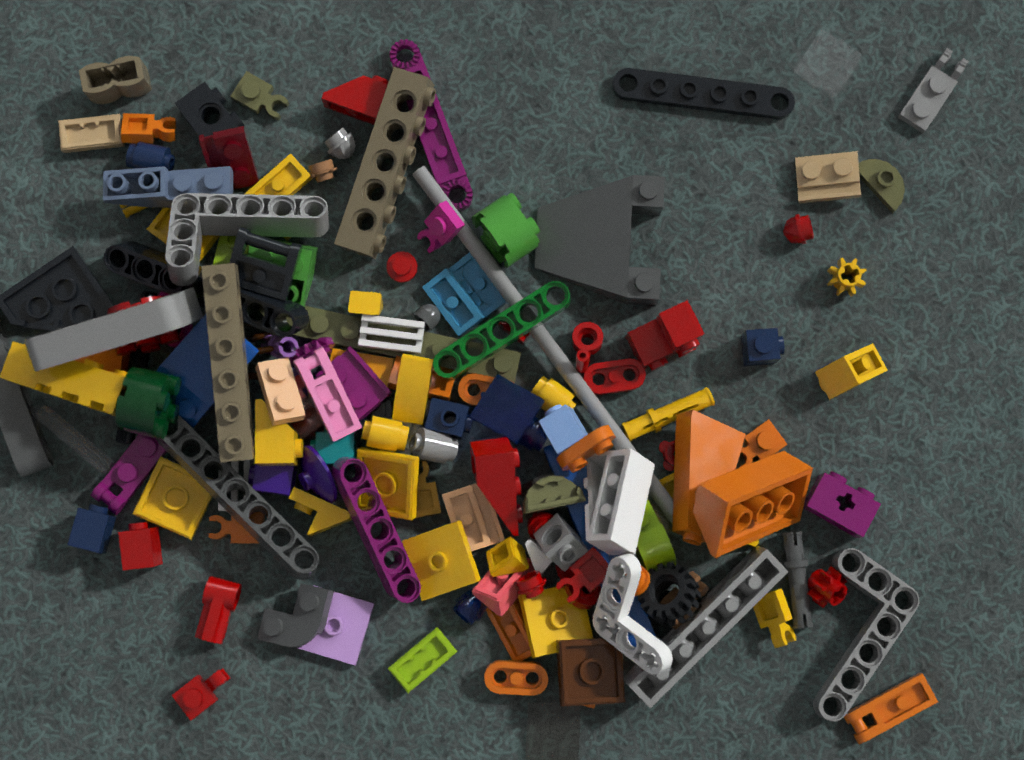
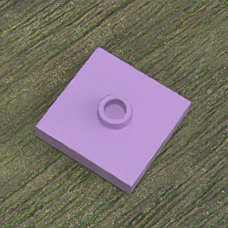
[298,585,375,665]

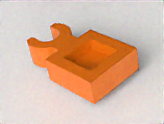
[121,113,176,144]
[739,419,788,468]
[208,512,265,544]

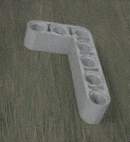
[165,193,329,286]
[24,287,203,372]
[813,548,919,721]

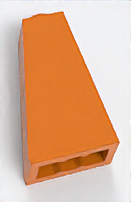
[672,410,746,546]

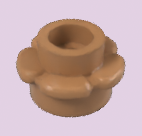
[308,159,338,183]

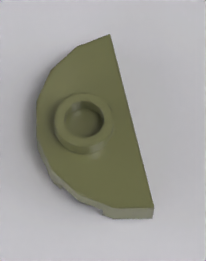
[859,159,905,214]
[523,476,587,515]

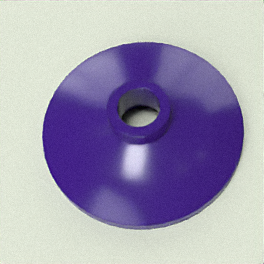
[298,445,337,504]

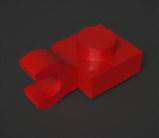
[171,668,231,721]

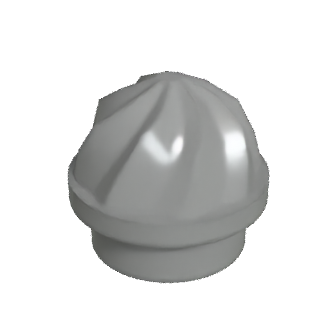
[324,127,355,159]

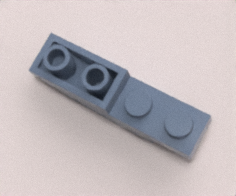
[103,166,233,208]

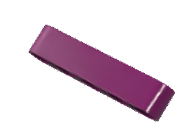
[332,457,421,603]

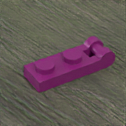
[90,435,167,515]

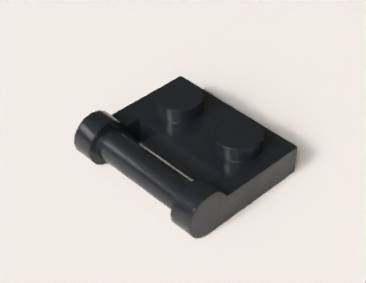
[229,227,302,301]

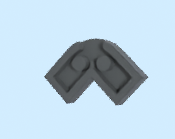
[257,583,334,648]

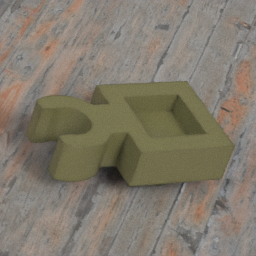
[230,71,289,120]

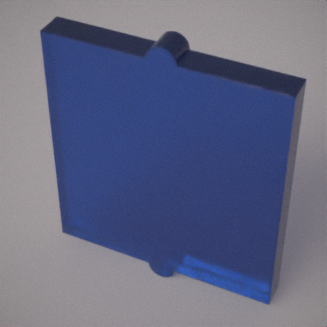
[470,374,545,444]

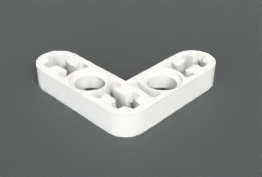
[592,553,673,675]

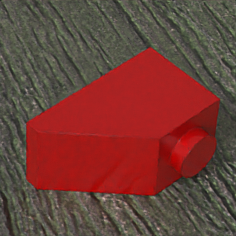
[321,75,389,125]

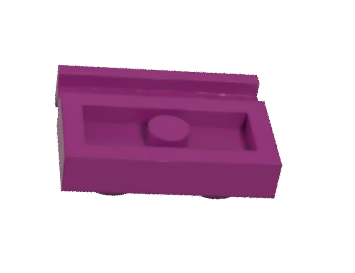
[316,346,392,421]

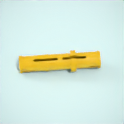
[621,387,715,442]

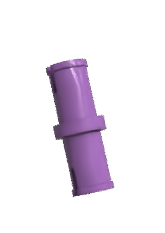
[261,334,299,358]

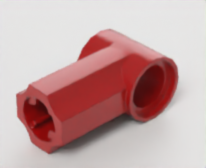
[195,576,242,644]

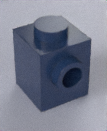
[741,328,785,366]
[425,398,474,439]
[67,504,116,554]

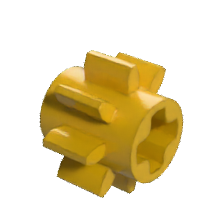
[827,257,867,297]

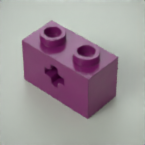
[803,471,881,538]

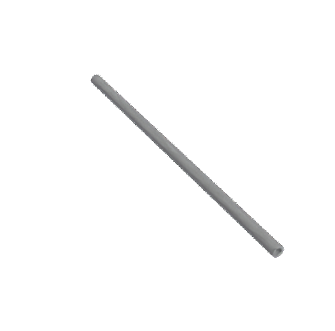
[412,166,673,525]

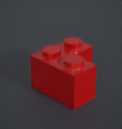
[626,300,705,371]

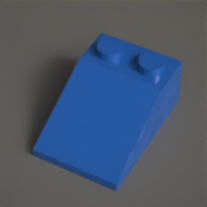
[156,314,259,427]

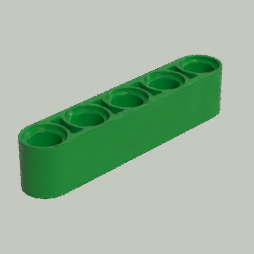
[433,281,571,379]

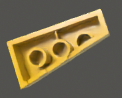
[0,339,128,416]

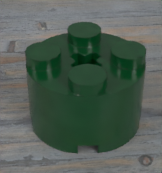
[115,367,181,439]

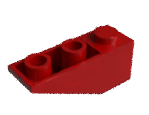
[470,437,523,536]

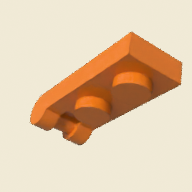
[844,673,938,744]

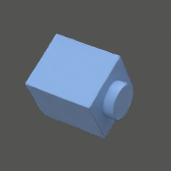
[539,404,588,455]

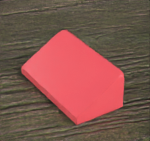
[472,558,534,617]

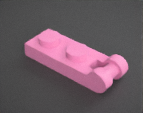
[293,347,362,442]

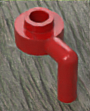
[572,322,603,373]

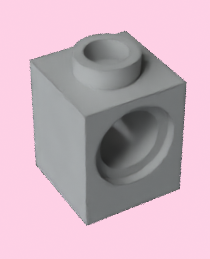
[533,513,588,572]

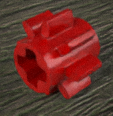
[807,566,847,608]

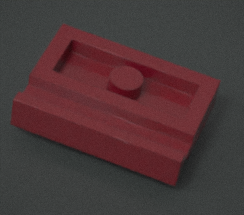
[199,126,259,189]

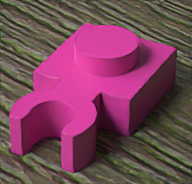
[417,201,465,253]

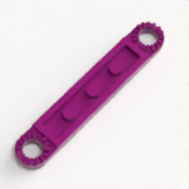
[390,39,473,212]

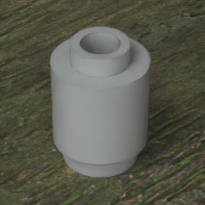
[409,428,458,464]

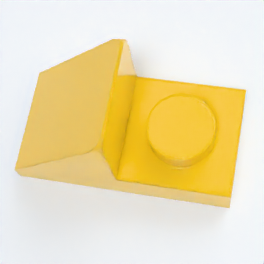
[289,487,352,536]

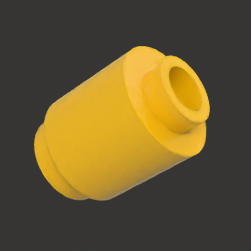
[529,376,577,412]
[361,416,409,453]

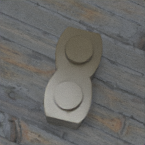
[79,56,152,104]

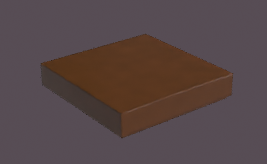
[556,638,625,706]

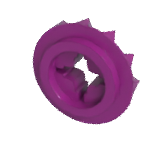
[289,337,335,368]

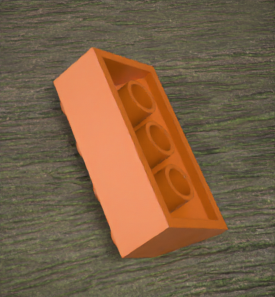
[693,451,813,558]

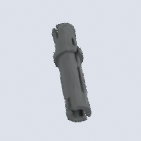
[782,531,813,629]

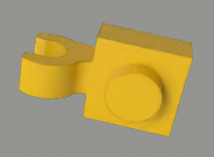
[753,588,796,648]

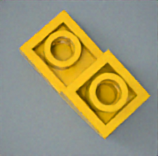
[392,354,434,425]

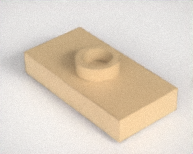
[58,114,125,153]

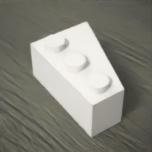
[584,449,655,555]

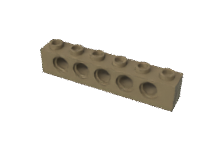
[334,67,436,260]
[201,263,255,463]

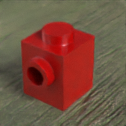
[118,521,163,571]

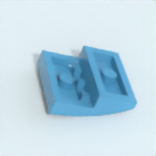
[422,252,507,337]

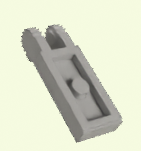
[898,48,969,133]

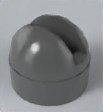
[413,304,440,331]

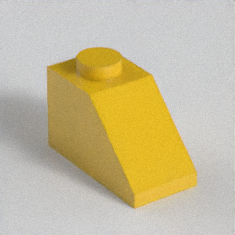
[815,343,888,400]
[255,399,303,466]

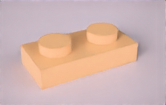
[256,357,306,426]

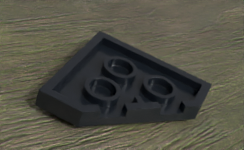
[0,246,115,332]

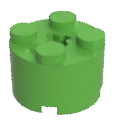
[472,193,540,268]

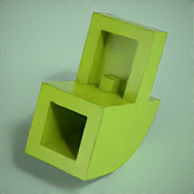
[636,499,676,575]

